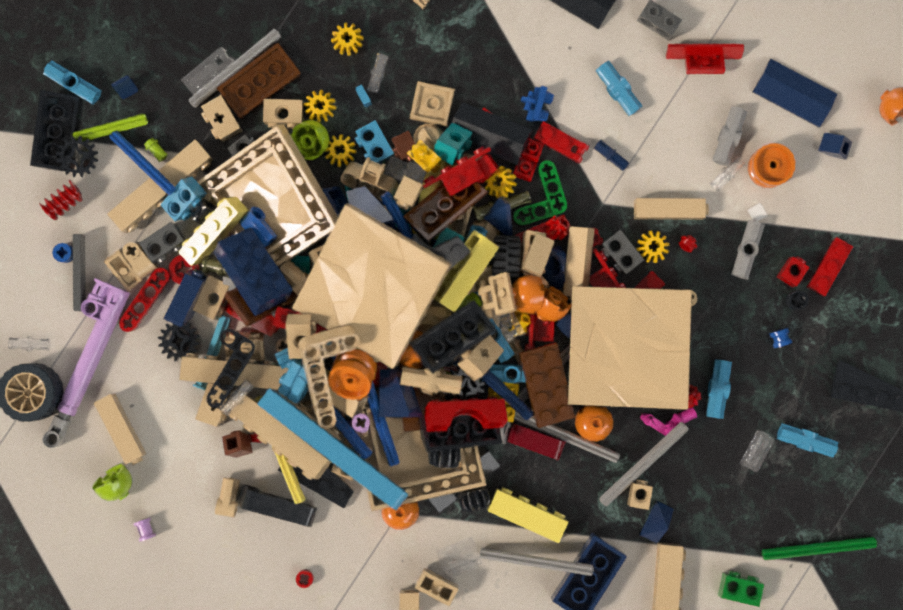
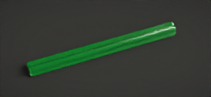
[762,537,877,560]

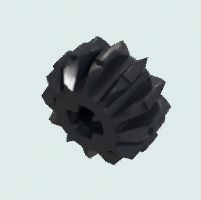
[428,449,461,469]
[458,486,491,512]

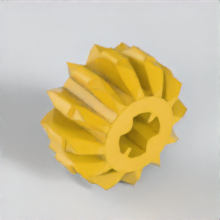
[331,23,364,56]
[304,90,337,123]
[325,134,357,167]
[485,166,517,199]
[636,231,669,263]

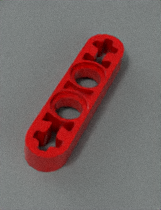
[119,268,171,332]

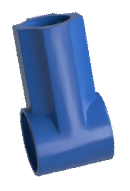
[240,207,277,247]

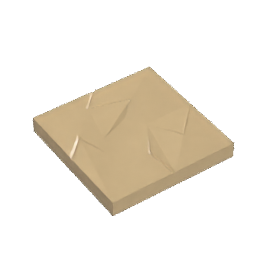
[197,125,338,268]
[292,204,452,369]
[568,287,691,409]
[352,374,486,511]

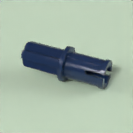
[593,139,629,171]

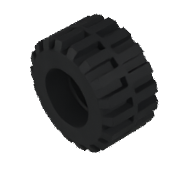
[492,235,521,284]

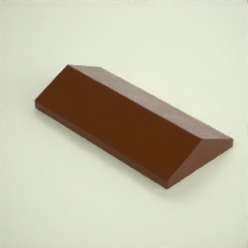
[403,182,487,242]

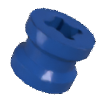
[52,243,73,263]
[769,328,793,348]

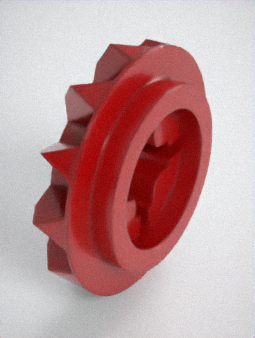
[169,255,200,284]

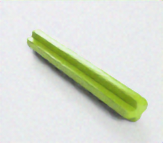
[73,114,148,141]

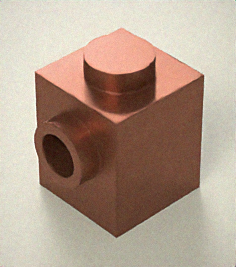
[391,130,415,163]
[222,430,253,458]

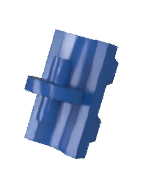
[521,86,554,122]

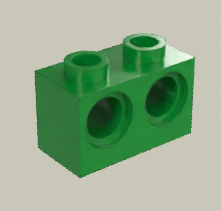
[718,571,764,607]

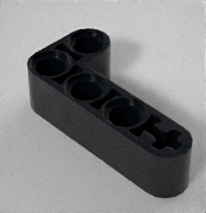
[206,329,255,408]
[237,484,317,527]

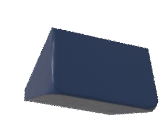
[111,75,138,99]

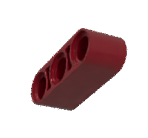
[507,423,566,460]

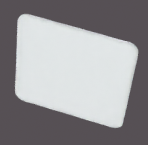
[748,203,767,221]

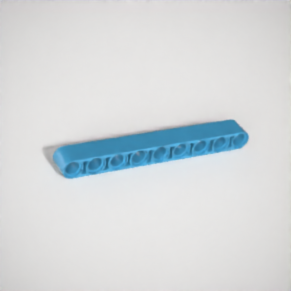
[257,388,409,511]

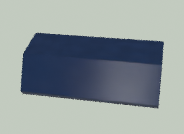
[752,59,837,128]

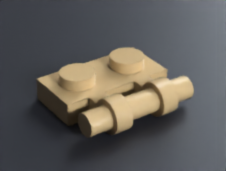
[478,272,517,319]

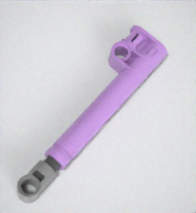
[42,278,130,448]

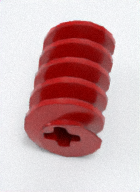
[39,180,83,220]

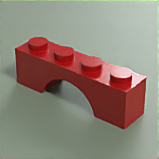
[424,397,508,432]

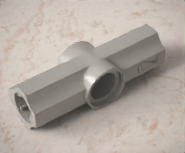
[712,106,747,166]
[731,220,765,280]

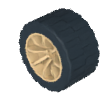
[0,363,64,422]

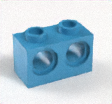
[355,120,395,164]
[160,176,207,222]

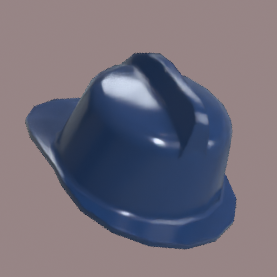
[543,246,567,290]

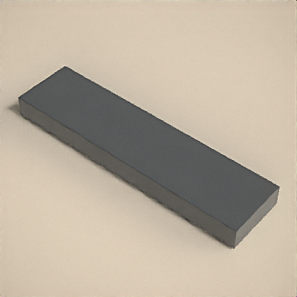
[73,234,86,312]

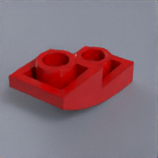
[513,138,544,182]

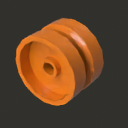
[748,143,796,188]
[328,349,377,400]

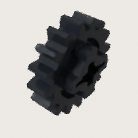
[56,136,99,177]
[158,322,201,361]
[442,366,484,401]

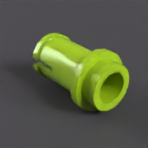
[144,138,168,163]

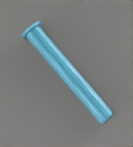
[193,315,231,390]

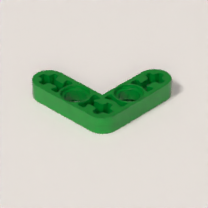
[513,160,567,226]

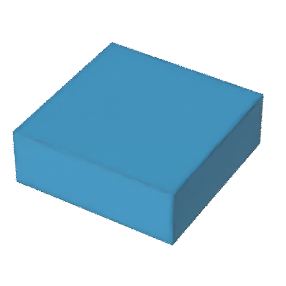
[355,84,372,108]

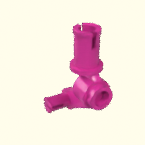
[640,408,697,436]

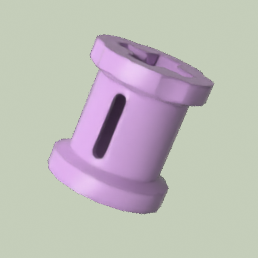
[352,414,370,433]
[133,518,156,542]

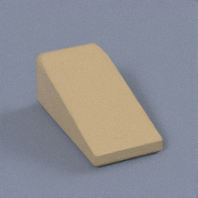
[521,233,554,277]
[104,249,143,292]

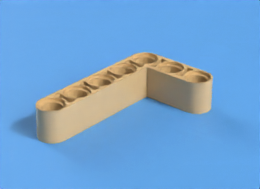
[299,326,360,429]

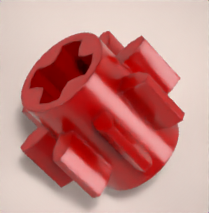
[546,215,570,240]
[688,385,701,408]

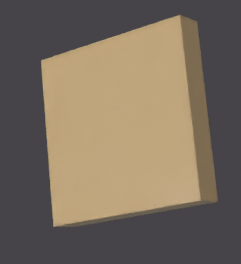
[410,81,455,127]

